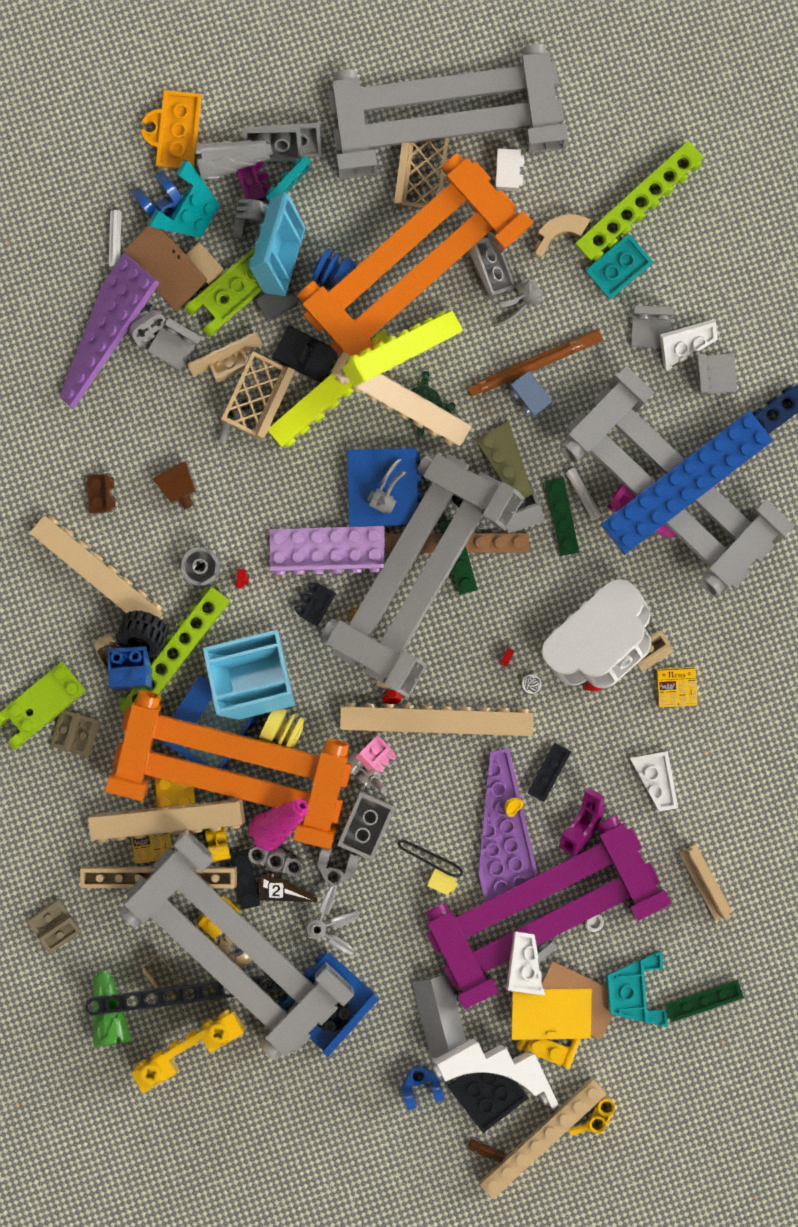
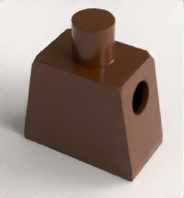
[153,461,196,510]

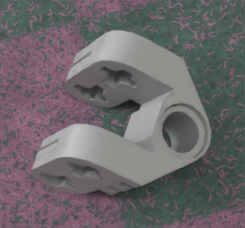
[232,199,269,239]
[127,298,166,348]
[317,847,360,886]

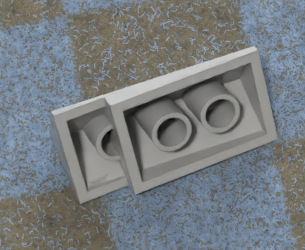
[242,122,322,162]
[457,225,516,299]
[412,973,467,1058]

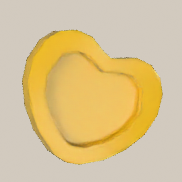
[504,798,524,817]

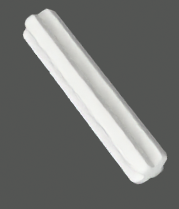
[109,210,122,267]
[566,468,601,521]

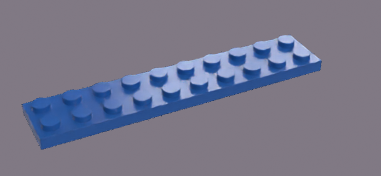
[601,410,773,555]

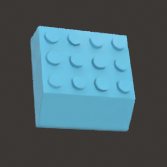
[249,192,306,296]
[203,629,296,720]

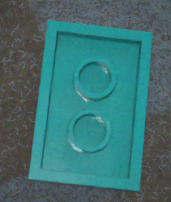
[266,155,311,204]
[585,234,654,300]

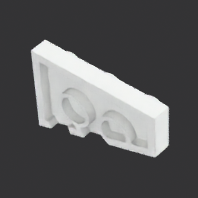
[660,319,718,371]
[630,751,678,812]
[506,932,545,995]

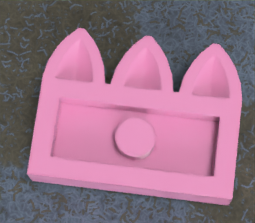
[356,735,396,772]

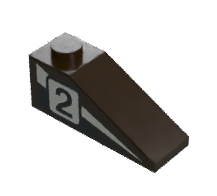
[259,873,318,902]

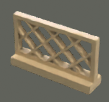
[394,138,449,208]
[220,351,295,441]
[679,844,732,921]

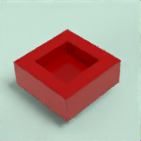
[236,569,250,589]

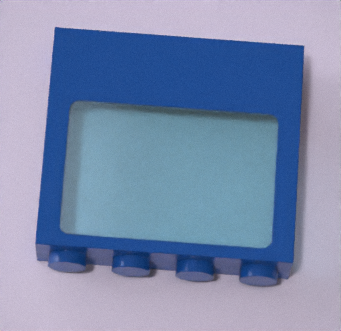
[158,675,259,770]

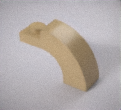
[533,214,590,260]

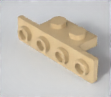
[188,332,262,383]

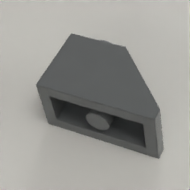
[256,292,301,322]

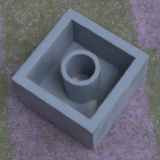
[509,371,553,419]

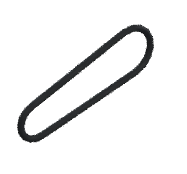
[397,840,463,877]

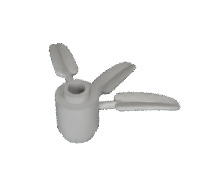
[495,278,544,326]
[367,459,406,514]
[305,886,359,955]

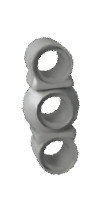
[248,845,303,876]

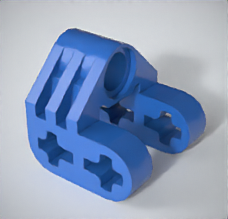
[132,171,182,219]
[401,1065,445,1111]

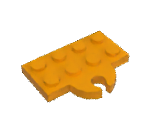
[141,90,202,169]

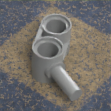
[218,396,254,445]
[347,750,387,793]

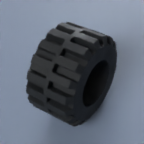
[116,610,169,658]

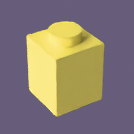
[427,868,458,896]

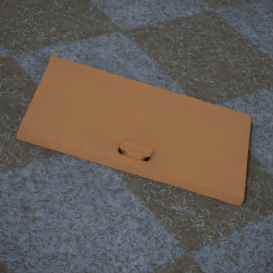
[123,226,208,313]
[542,961,613,1040]

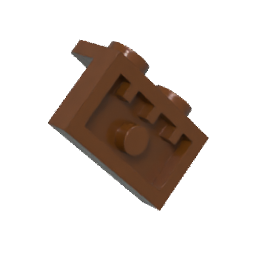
[87,473,116,514]

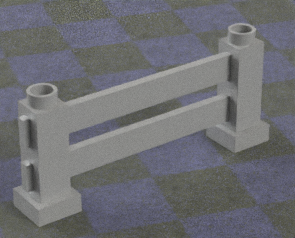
[328,44,568,179]
[560,366,794,597]
[322,453,525,698]
[119,829,354,1061]

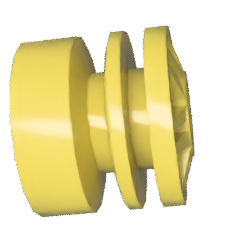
[258,709,305,748]

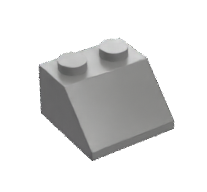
[507,481,545,533]

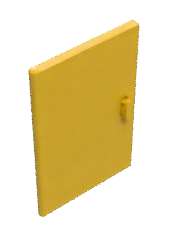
[511,988,592,1040]

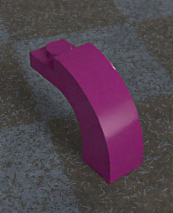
[559,787,606,857]

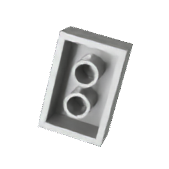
[337,791,396,861]

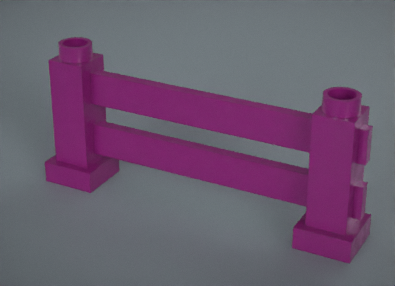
[425,815,672,1010]

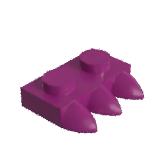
[236,161,272,200]

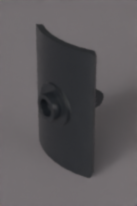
[272,325,337,383]

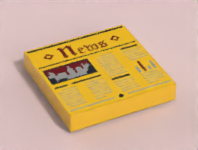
[657,667,698,707]
[131,832,173,864]

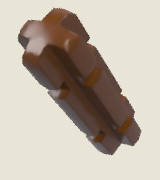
[467,1139,505,1163]

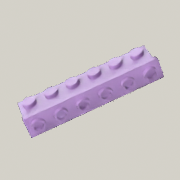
[269,526,385,575]

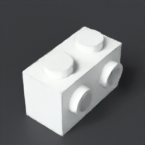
[495,149,524,191]

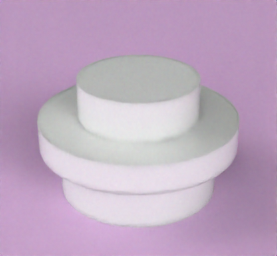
[584,914,604,932]

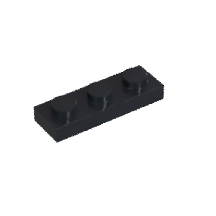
[527,742,571,802]
[230,849,260,910]

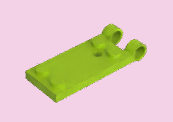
[184,248,263,337]
[0,661,87,751]

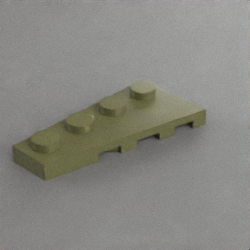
[476,421,533,499]

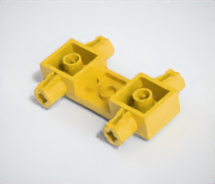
[131,1009,246,1094]

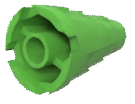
[92,970,132,1047]

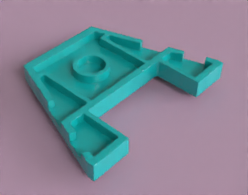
[147,160,220,238]
[606,951,668,1027]

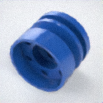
[311,248,358,291]

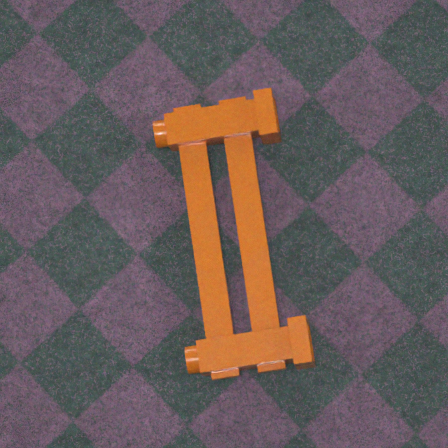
[297,153,534,357]
[105,691,352,850]

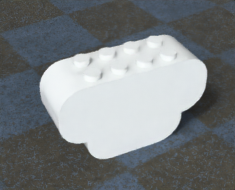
[542,579,651,688]

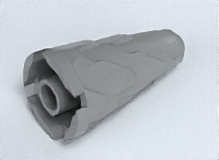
[196,140,273,182]

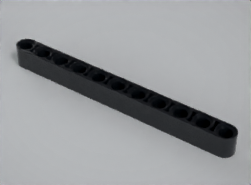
[84,974,284,1015]

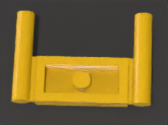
[516,1039,581,1069]

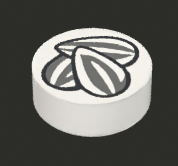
[522,675,541,694]

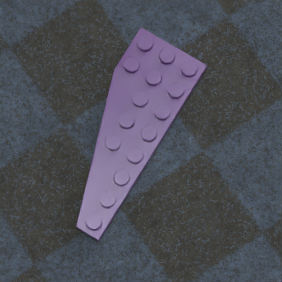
[59,253,160,408]
[478,748,538,902]

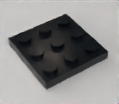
[448,1072,529,1133]

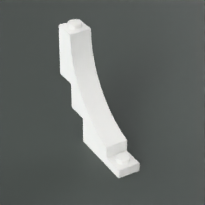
[433,1039,558,1108]

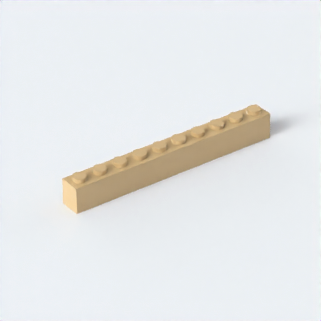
[340,703,533,736]

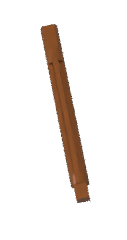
[467,329,603,397]

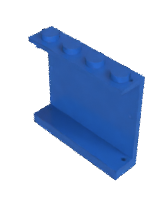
[347,448,422,527]
[277,952,379,1057]

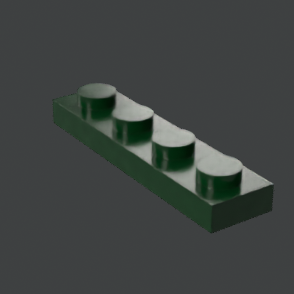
[545,478,579,557]
[439,517,478,595]
[664,979,744,1023]

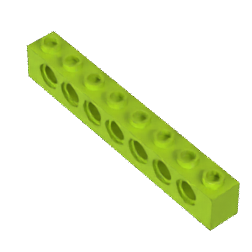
[575,140,704,263]
[118,587,231,714]

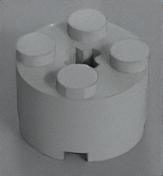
[181,547,221,586]

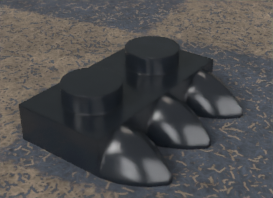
[294,582,337,627]

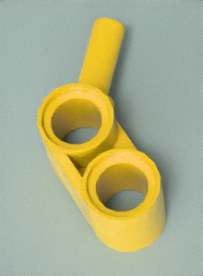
[205,827,231,863]
[569,1096,615,1136]

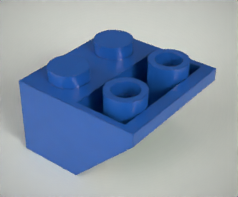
[108,646,152,691]

